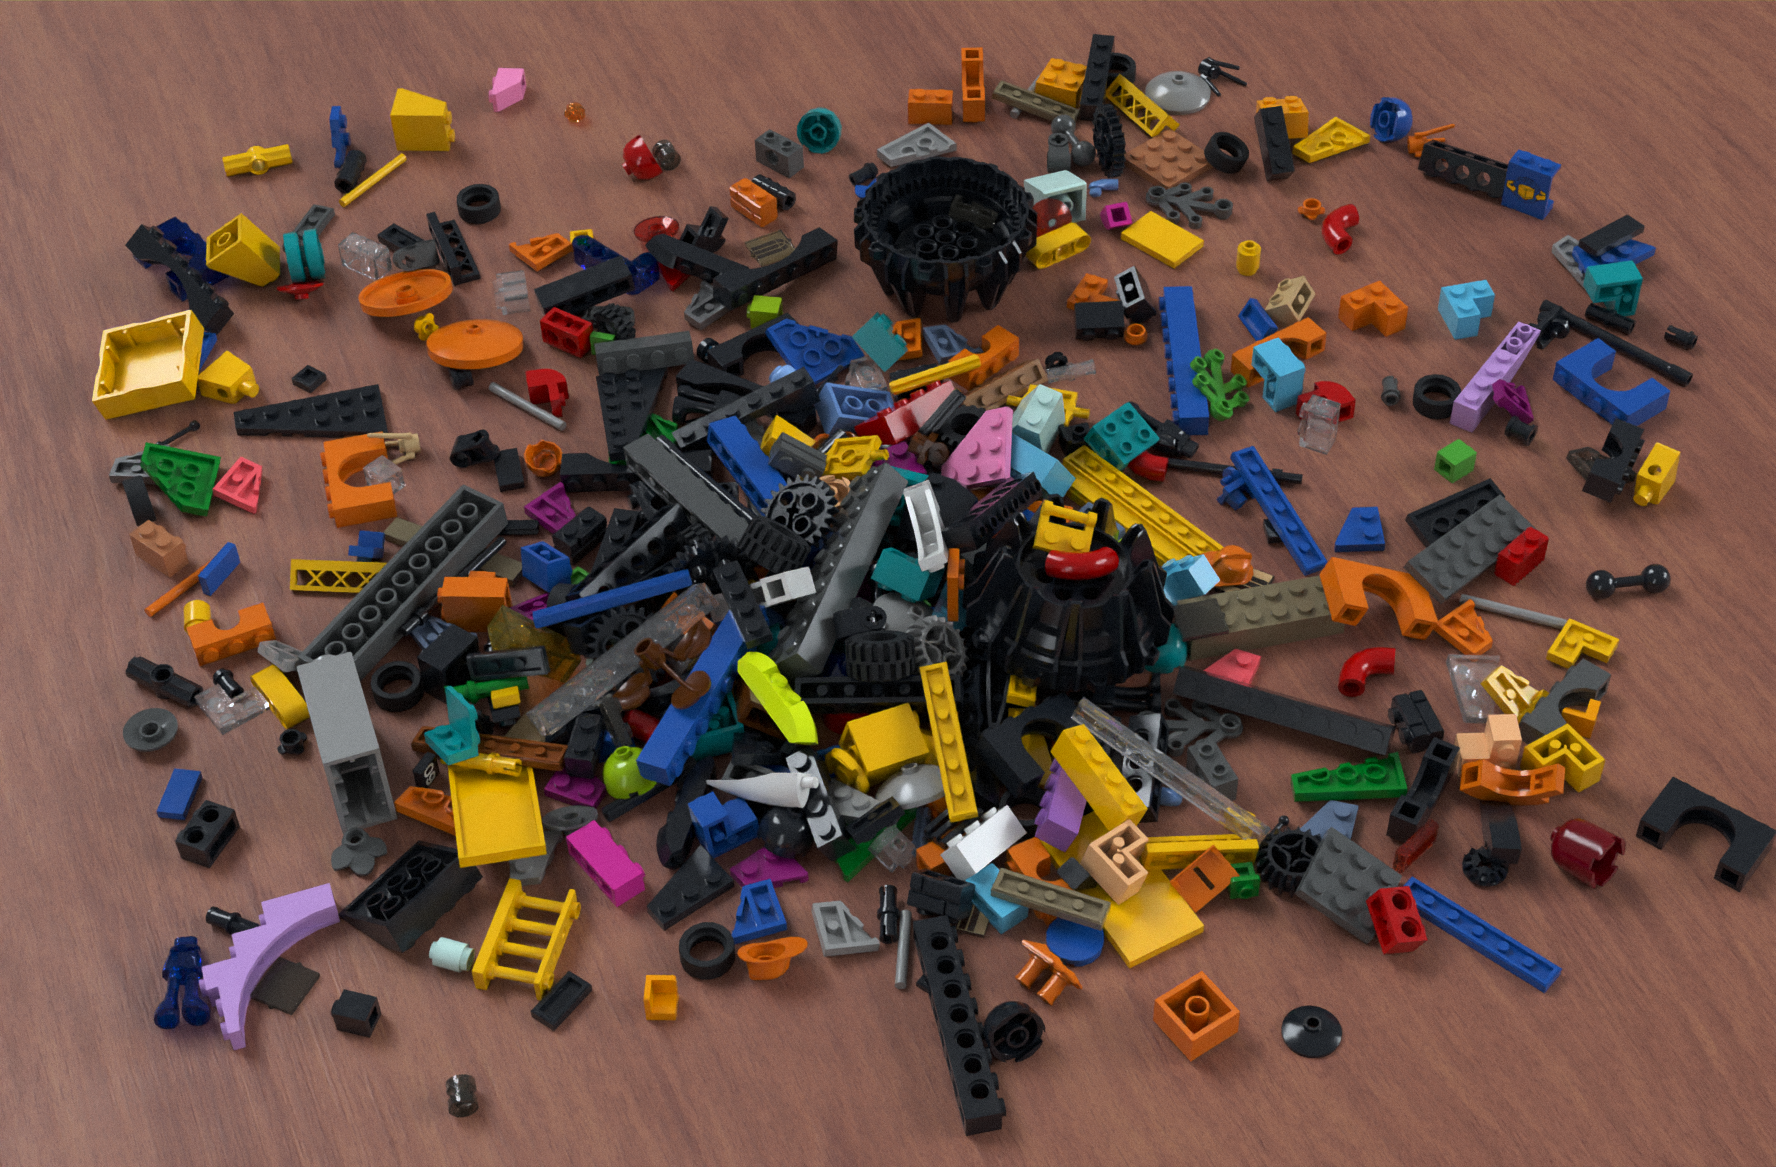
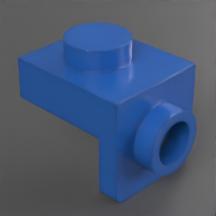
[348,530,385,562]

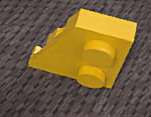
[1480,665,1549,724]

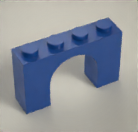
[1553,338,1670,426]

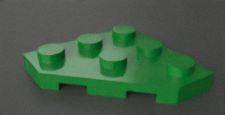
[140,442,221,517]

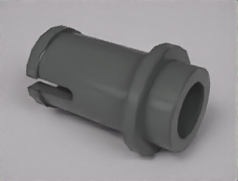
[1381,376,1401,406]

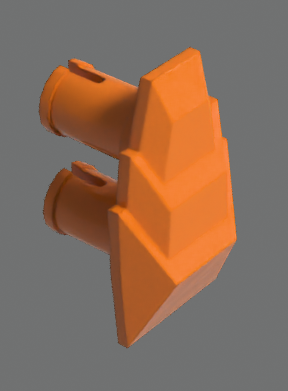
[1014,940,1083,1006]

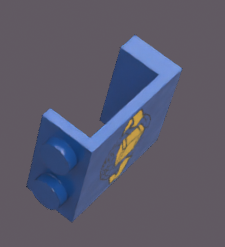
[1501,149,1561,220]

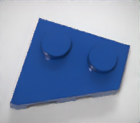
[732,879,787,945]

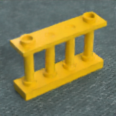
[472,878,581,1000]

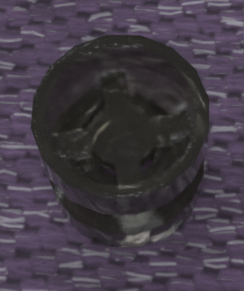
[652,140,681,171]
[445,1074,479,1117]

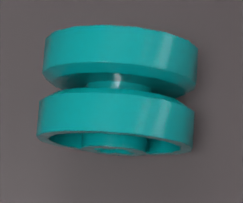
[283,228,326,284]

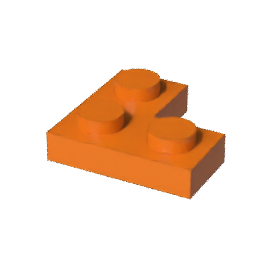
[1067,273,1120,310]

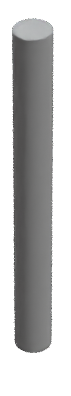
[489,382,566,431]
[1459,594,1567,629]

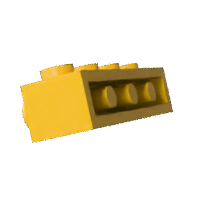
[1050,724,1148,832]

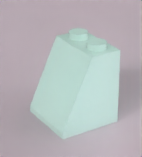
[1024,170,1087,230]
[1012,384,1066,454]

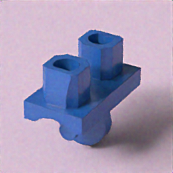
[1216,467,1255,511]

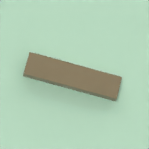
[992,80,1080,123]
[991,868,1111,931]

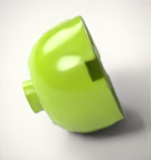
[602,746,657,799]

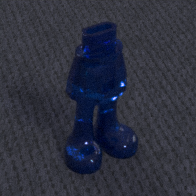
[154,936,211,1030]

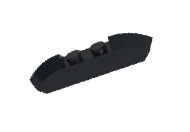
[645,233,749,283]
[656,755,717,870]

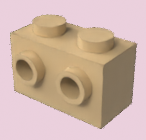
[1265,276,1315,328]

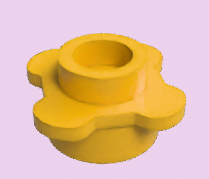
[414,313,438,341]

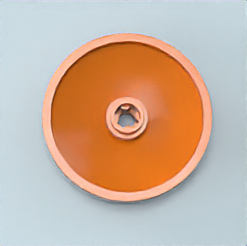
[358,269,453,317]
[427,319,524,369]

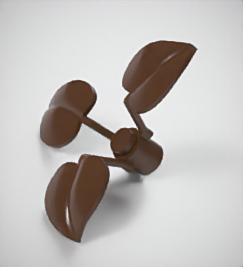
[605,617,712,711]

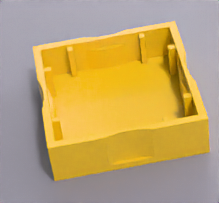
[92,310,204,420]

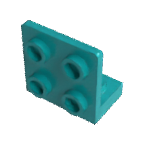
[1084,402,1159,472]
[424,686,480,766]

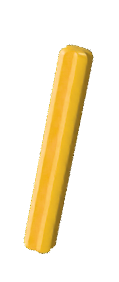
[889,355,981,395]

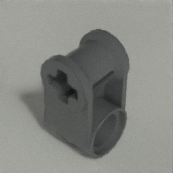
[1047,133,1071,173]
[392,239,440,271]

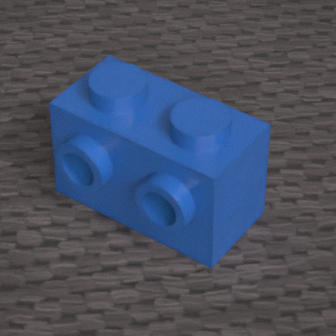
[521,541,572,593]

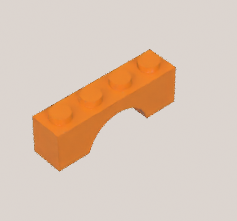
[961,47,985,122]
[1231,317,1327,388]

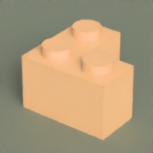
[1454,714,1522,777]
[1080,819,1149,905]

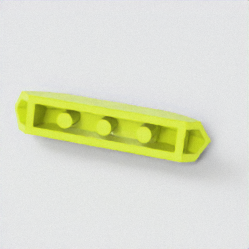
[737,651,818,745]

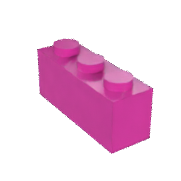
[566,820,645,907]

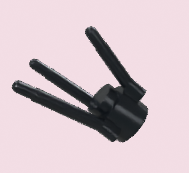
[1198,57,1247,96]

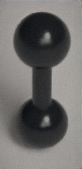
[1586,564,1671,599]

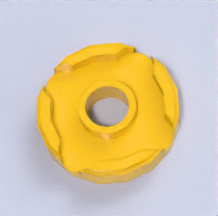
[825,748,869,794]

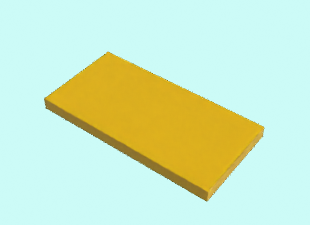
[448,765,547,868]
[1039,811,1204,969]

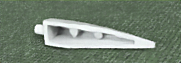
[706,773,819,808]

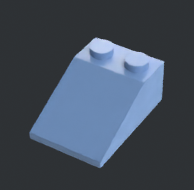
[814,382,894,435]

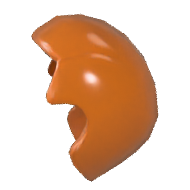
[523,440,563,477]

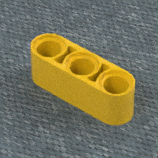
[1025,223,1091,269]
[250,664,310,730]

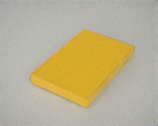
[1121,211,1204,269]

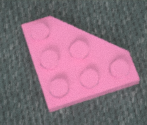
[941,406,1013,489]

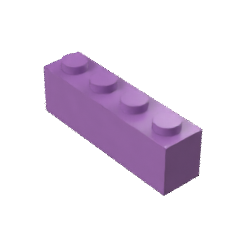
[1034,758,1086,852]

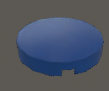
[1046,917,1104,967]

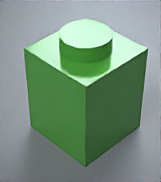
[1434,439,1477,483]

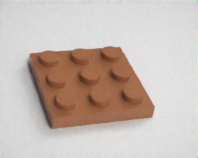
[1124,128,1213,190]

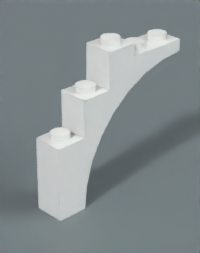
[706,566,816,623]

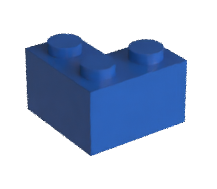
[688,792,759,858]

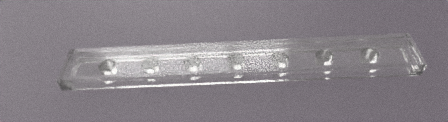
[1071,697,1271,845]

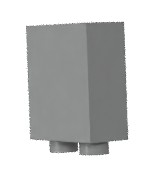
[296,652,397,834]

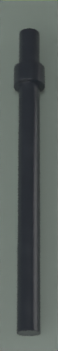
[1167,458,1303,484]
[399,537,507,636]

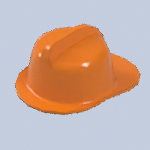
[1201,545,1254,587]
[737,937,808,980]

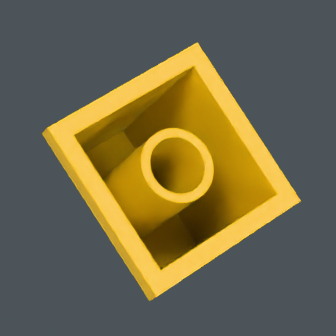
[390,88,455,151]
[206,213,280,287]
[839,703,930,787]

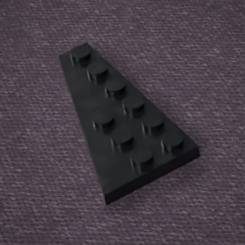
[596,367,668,462]
[233,384,388,438]

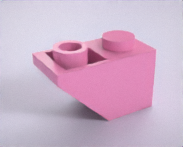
[489,68,526,112]

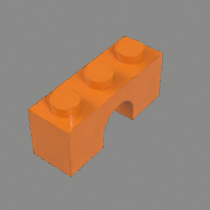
[948,325,1019,391]
[186,603,276,666]
[1004,837,1075,928]

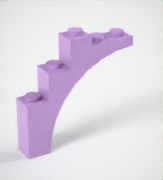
[199,883,340,1050]

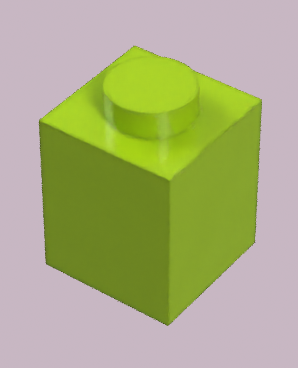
[747,295,783,329]

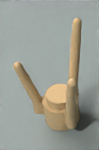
[367,432,421,471]

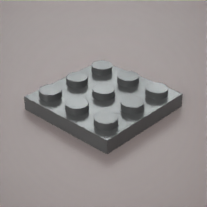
[1295,826,1402,944]

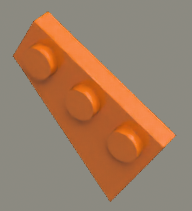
[394,786,456,836]

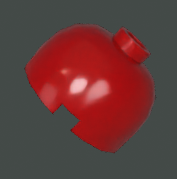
[621,135,663,180]

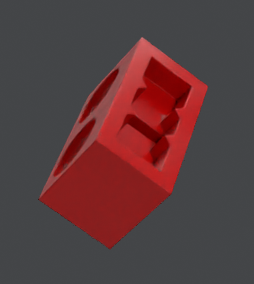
[540,307,593,358]
[1366,886,1427,955]

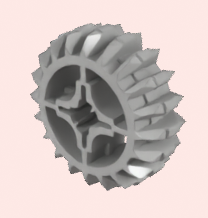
[906,615,970,677]

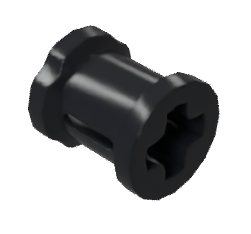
[1504,415,1538,446]

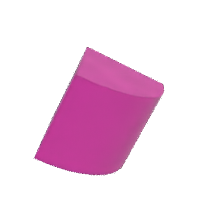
[1100,202,1132,230]

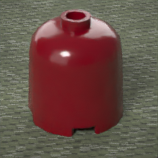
[1550,818,1626,889]

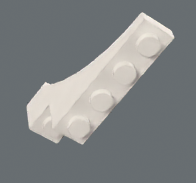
[903,480,949,573]

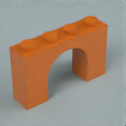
[320,431,397,528]
[1319,557,1438,640]

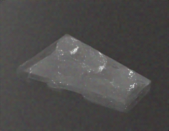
[1446,654,1500,724]

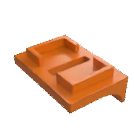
[1169,844,1240,913]

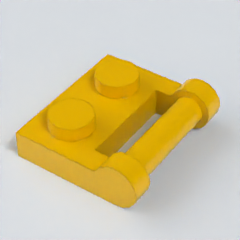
[1033,500,1097,552]

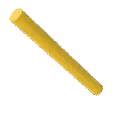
[339,153,407,207]

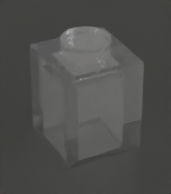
[363,455,405,494]

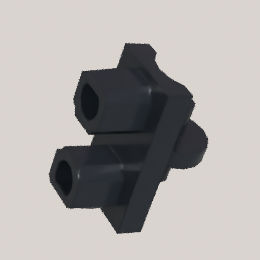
[1529,305,1570,349]

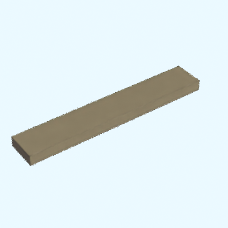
[383,517,523,587]

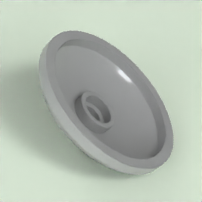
[1145,71,1211,115]
[870,592,934,640]
[875,763,945,810]

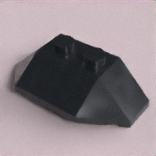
[896,473,978,546]

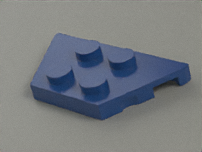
[1572,239,1656,274]

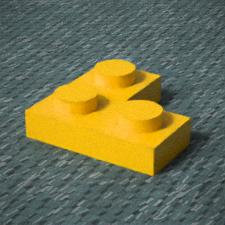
[1546,618,1619,669]

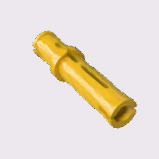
[440,752,522,777]

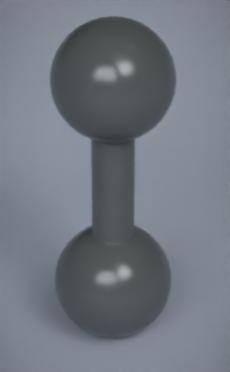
[1051,114,1096,166]

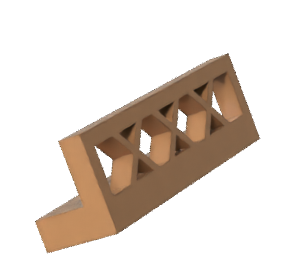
[961,358,1048,411]

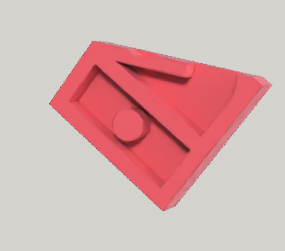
[213,457,263,514]
[1203,649,1261,684]

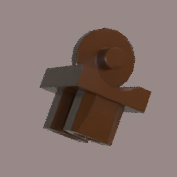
[907,432,949,465]

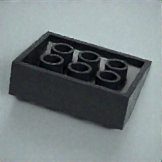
[339,840,483,953]

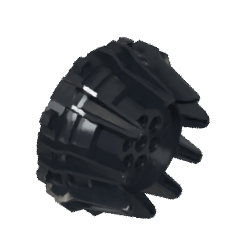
[854,156,1038,323]
[962,493,1175,694]

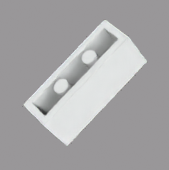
[940,805,1027,880]

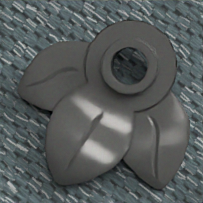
[331,827,387,876]

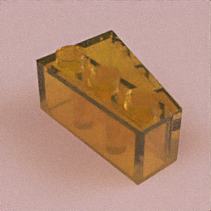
[487,604,582,683]

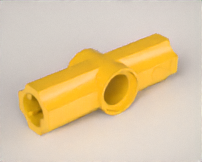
[222,144,293,177]

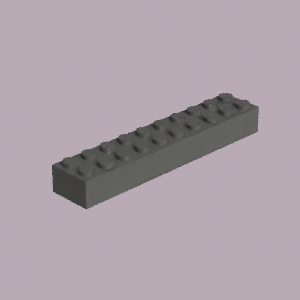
[768,462,908,688]
[298,484,508,682]

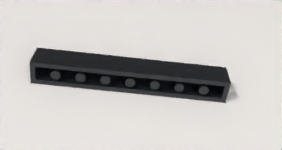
[1173,666,1396,755]

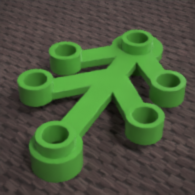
[1190,349,1250,421]

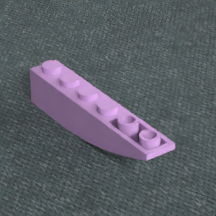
[1450,321,1541,433]

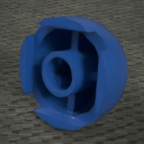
[1370,97,1413,142]

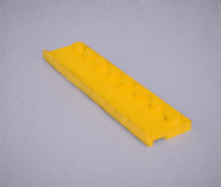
[1061,445,1224,567]

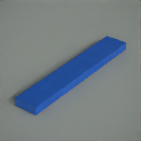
[1230,446,1328,576]
[532,569,692,629]
[1404,876,1562,993]

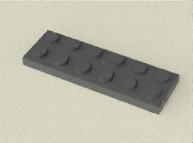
[1403,495,1537,604]

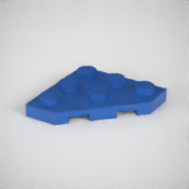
[765,318,865,385]

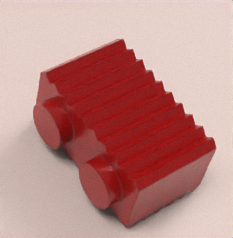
[1494,527,1549,586]

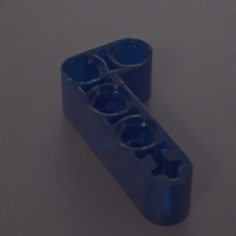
[572,235,660,295]

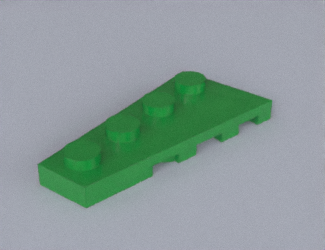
[1290,752,1408,802]

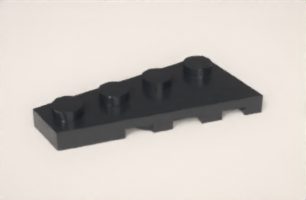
[1405,478,1505,548]

